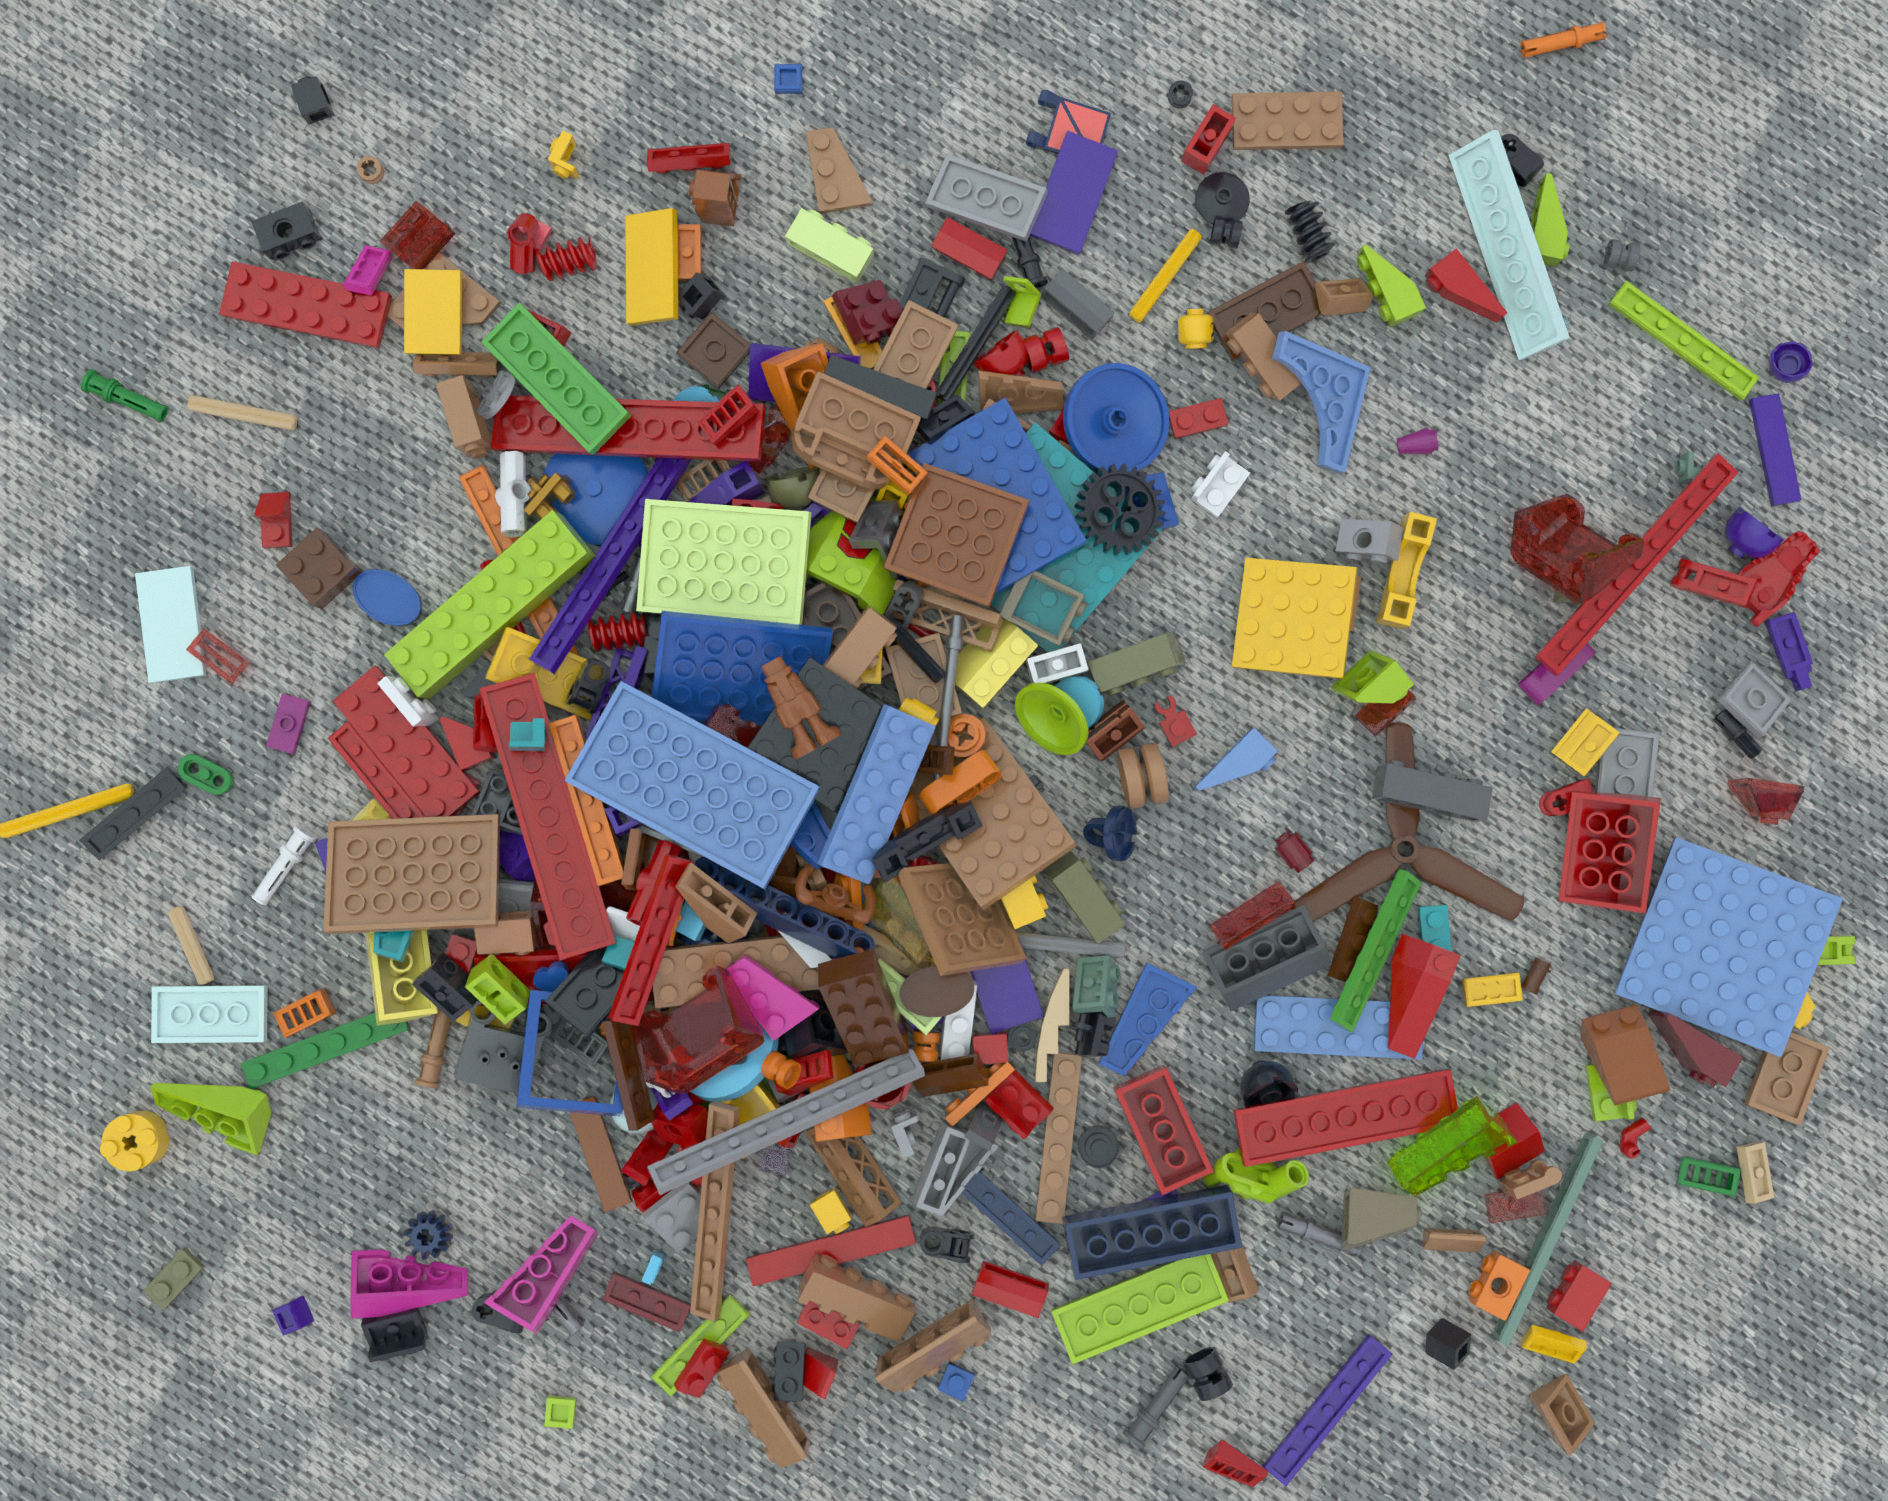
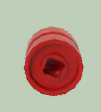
[1024,327,1070,374]

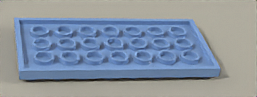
[564,681,821,889]

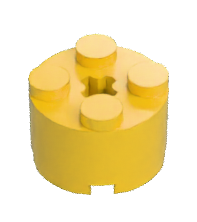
[100,1111,170,1171]

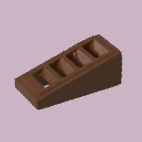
[917,745,955,775]

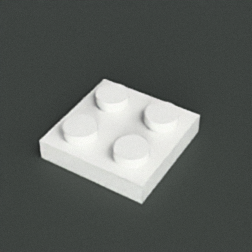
[377,676,439,727]

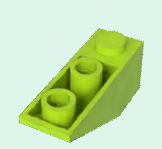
[1356,245,1426,327]

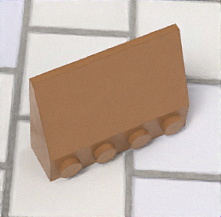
[875,1299,991,1393]

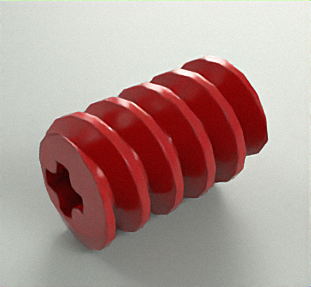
[535,235,597,281]
[588,612,647,652]

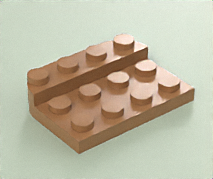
[792,371,921,489]

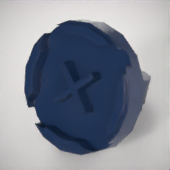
[1083,806,1137,861]

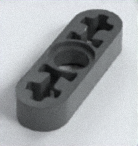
[883,581,923,652]

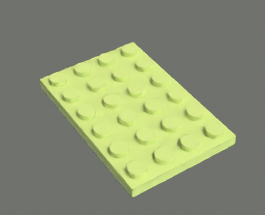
[636,499,811,625]

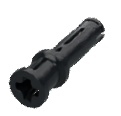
[1012,237,1048,289]

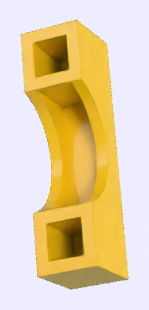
[1376,512,1437,630]

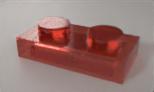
[1355,690,1416,737]

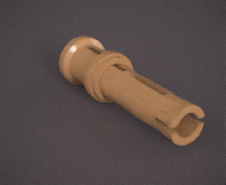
[414,1008,451,1089]

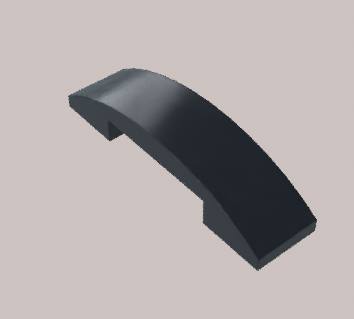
[872,802,982,883]

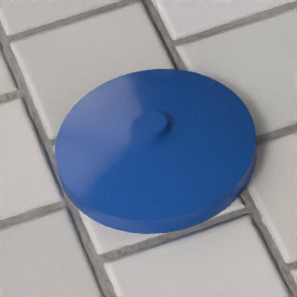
[1063,363,1169,472]
[543,454,649,546]

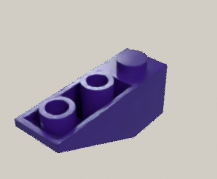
[688,461,765,506]

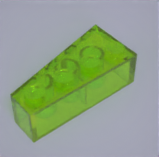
[1387,1096,1517,1197]

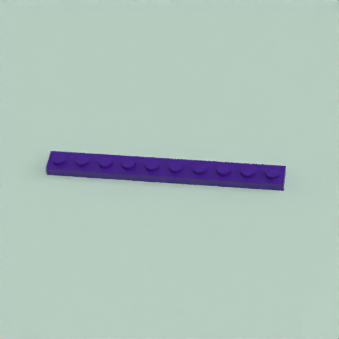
[529,458,692,675]

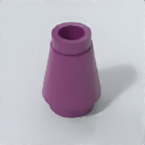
[1396,427,1439,455]

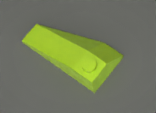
[150,1083,271,1155]

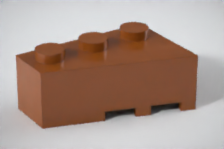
[689,170,741,227]

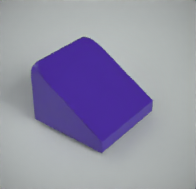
[272,1296,314,1336]

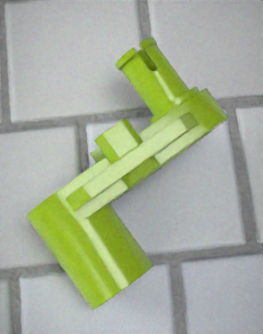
[1203,1149,1309,1204]

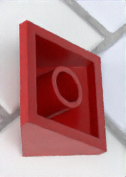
[1468,1103,1545,1180]

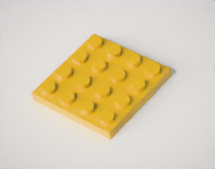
[1232,558,1358,679]

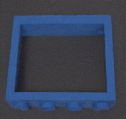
[516,990,624,1117]

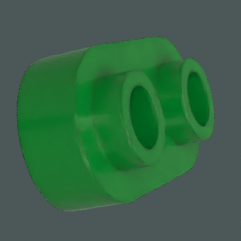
[178,754,234,795]

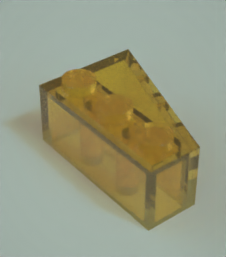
[862,876,934,967]

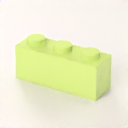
[785,208,874,284]

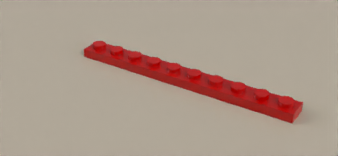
[1535,453,1739,676]

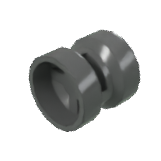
[1603,239,1640,272]

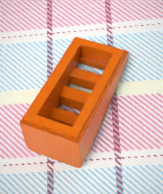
[273,988,337,1038]

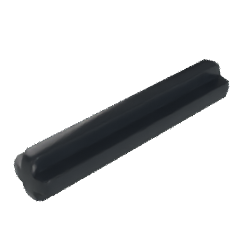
[886,615,945,683]

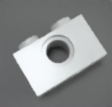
[1026,643,1088,684]

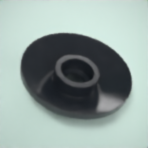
[1195,172,1250,224]

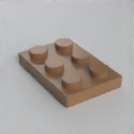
[886,633,962,720]
[1744,1032,1830,1126]

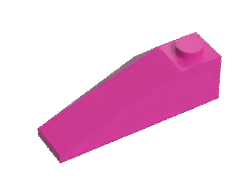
[350,1250,468,1319]

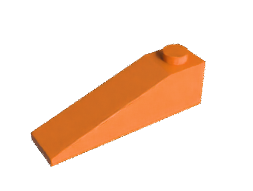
[761,343,829,469]
[808,1054,872,1142]

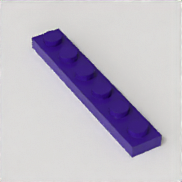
[1263,1334,1392,1486]

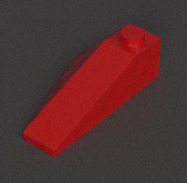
[1387,933,1461,1059]

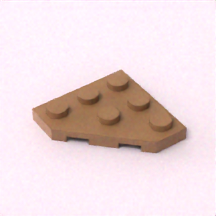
[387,250,501,330]

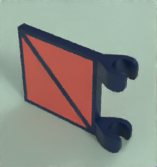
[1026,89,1111,154]

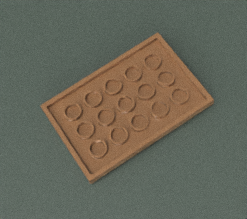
[908,717,1077,910]
[323,814,500,934]

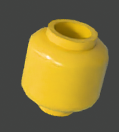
[1178,309,1214,349]

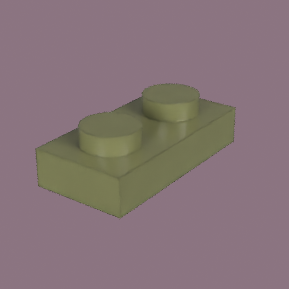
[143,1248,206,1310]

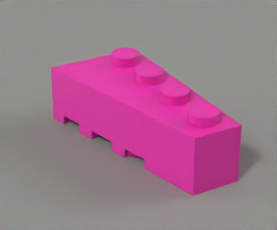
[484,1216,598,1335]

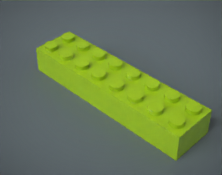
[384,510,595,699]

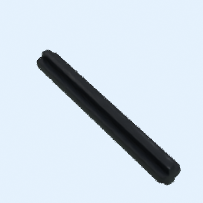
[936,285,1016,401]

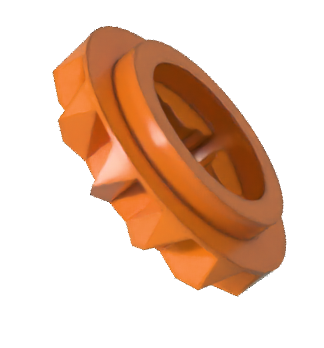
[948,714,986,758]

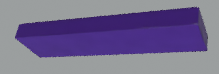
[1749,393,1802,507]

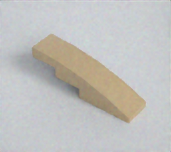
[1034,968,1069,1082]

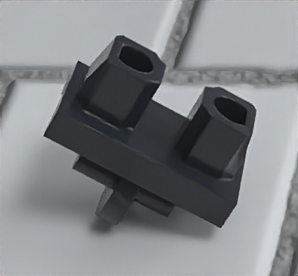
[1069,1011,1115,1057]

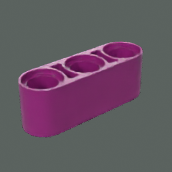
[1518,643,1596,705]

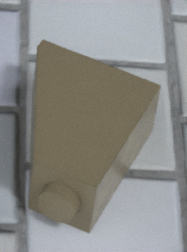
[1341,1188,1421,1250]

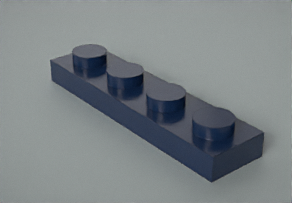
[962,1170,1061,1266]

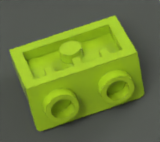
[1585,1064,1637,1121]

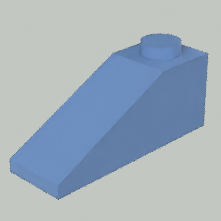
[1193,728,1278,792]

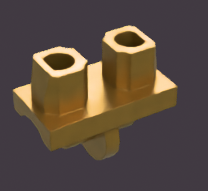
[524,472,577,519]

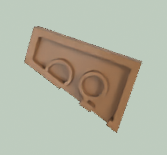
[806,127,873,214]
[978,371,1063,414]

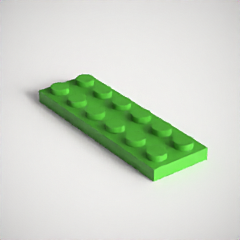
[481,302,632,455]

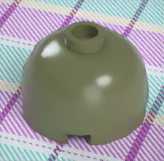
[764,467,820,511]

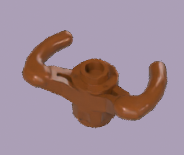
[795,863,876,924]

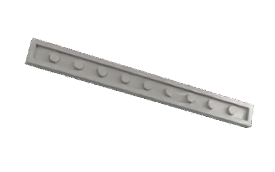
[647,1049,925,1195]

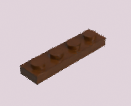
[602,1018,655,1131]

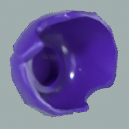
[1768,341,1813,383]

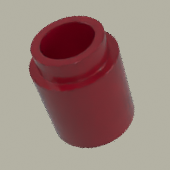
[1274,831,1315,873]

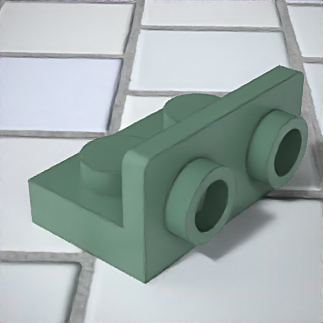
[1073,955,1121,1018]

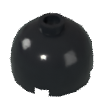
[1240,1061,1298,1107]

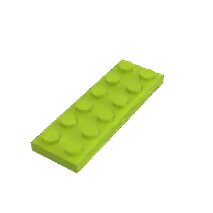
[1051,1254,1229,1365]

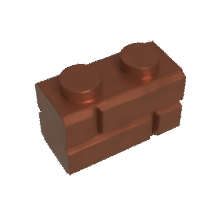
[1086,700,1146,762]

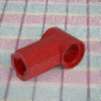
[507,213,539,274]

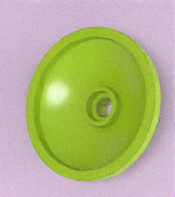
[1015,682,1088,755]

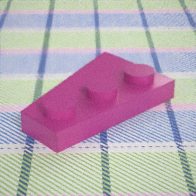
[721,954,820,1041]

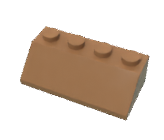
[717,1347,810,1468]

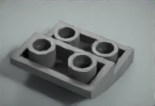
[472,768,523,835]

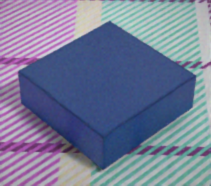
[774,64,802,94]

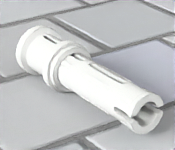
[251,825,317,906]

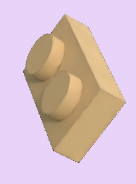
[1737,1141,1774,1204]

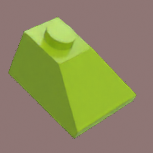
[1330,650,1414,703]

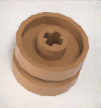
[1117,742,1169,809]

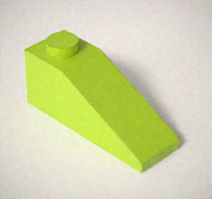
[1531,173,1570,267]

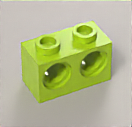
[465,954,530,1024]

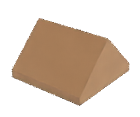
[1529,1374,1595,1455]

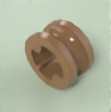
[357,156,384,184]

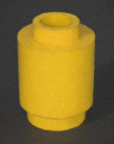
[899,697,939,726]

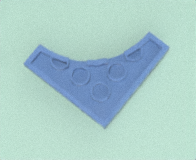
[1272,331,1371,473]

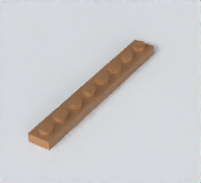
[690,1101,740,1322]

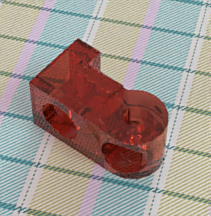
[747,421,790,474]

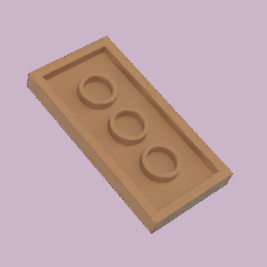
[1232,91,1343,150]

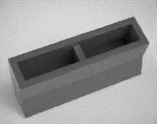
[1041,268,1115,340]

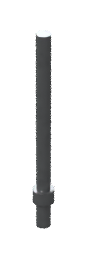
[932,615,963,782]

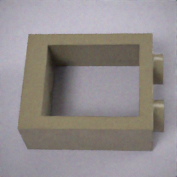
[1000,571,1087,646]

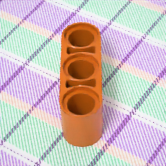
[919,750,1002,815]

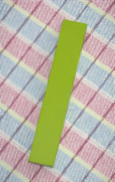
[1608,280,1760,401]

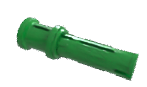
[81,369,169,422]

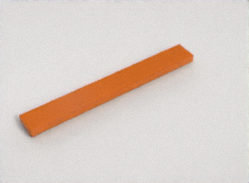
[459,465,580,656]

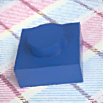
[938,1362,975,1401]

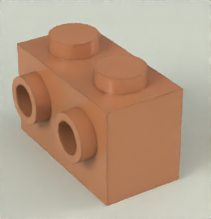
[474,910,539,955]

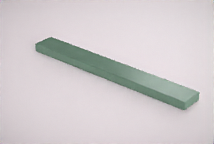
[1492,1133,1604,1346]

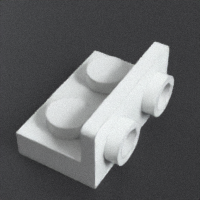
[1191,451,1250,518]

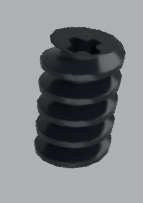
[1285,201,1336,263]

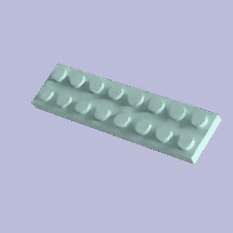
[1449,130,1570,360]

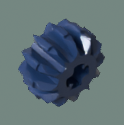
[404,1210,453,1260]

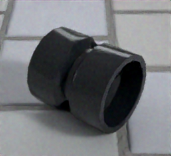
[1183,1347,1233,1401]

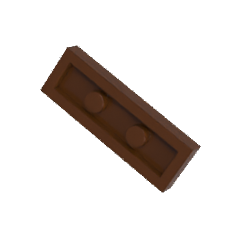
[1327,897,1379,982]

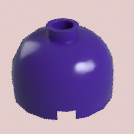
[1725,507,1784,559]

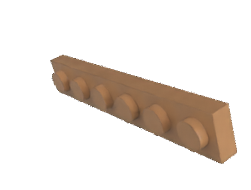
[1035,1052,1082,1224]

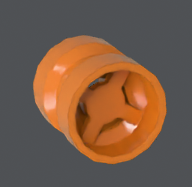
[912,1030,940,1062]
[761,1051,801,1089]

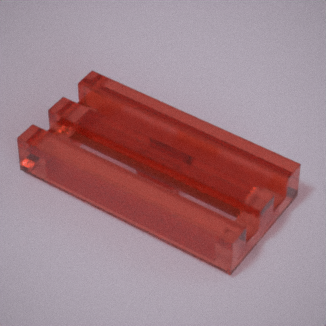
[186,628,250,685]

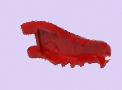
[1737,531,1820,627]

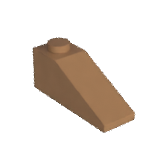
[676,863,757,943]

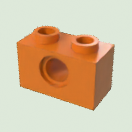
[1468,1250,1530,1321]

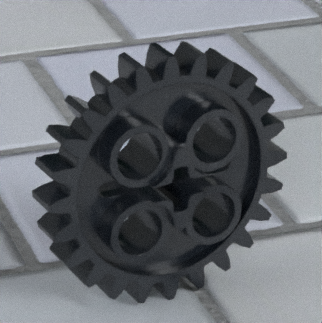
[1074,464,1166,556]

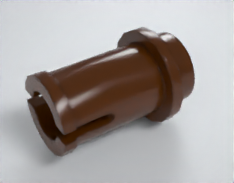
[1521,957,1551,995]

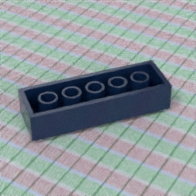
[1062,1185,1242,1280]

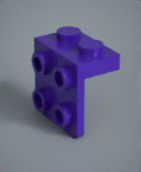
[499,830,536,882]

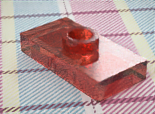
[1484,1190,1546,1224]

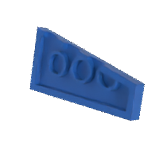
[1098,962,1198,1076]

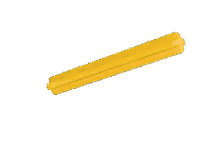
[0,783,135,838]

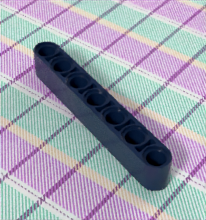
[695,857,875,959]

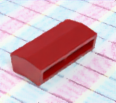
[931,217,1007,281]
[972,1261,1049,1319]

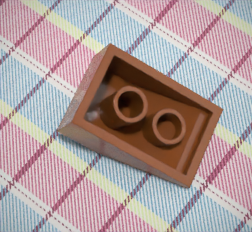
[1581,1005,1670,1105]

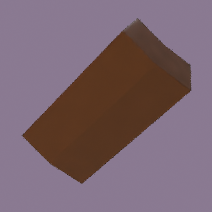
[912,1053,988,1097]

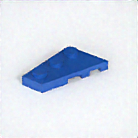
[790,801,830,870]

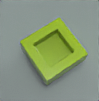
[544,1395,577,1429]

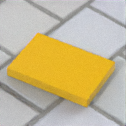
[404,269,462,355]

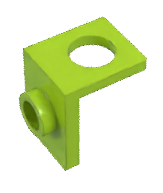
[1004,276,1042,328]

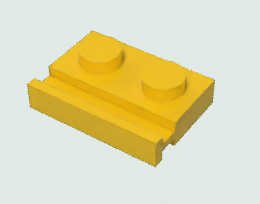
[1551,708,1620,777]

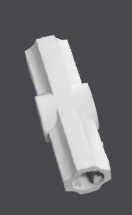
[495,451,531,538]

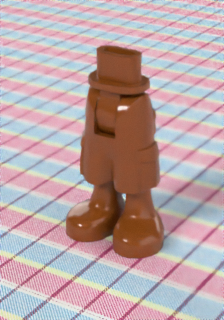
[761,656,842,760]

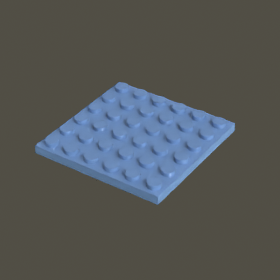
[1614,837,1843,1057]

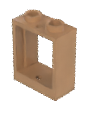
[436,375,492,459]

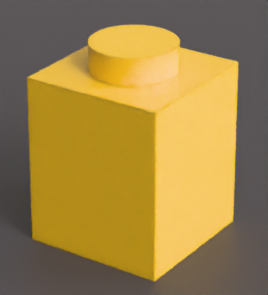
[810,1187,852,1234]

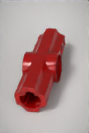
[626,840,684,926]

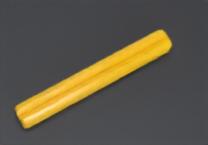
[1129,229,1202,323]

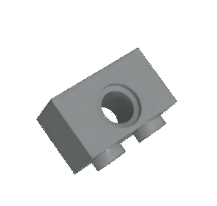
[1336,519,1404,564]

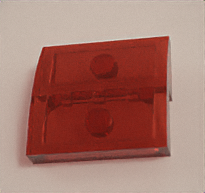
[380,201,456,269]

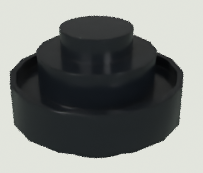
[1078,1125,1119,1168]

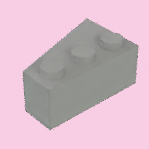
[911,1121,999,1216]

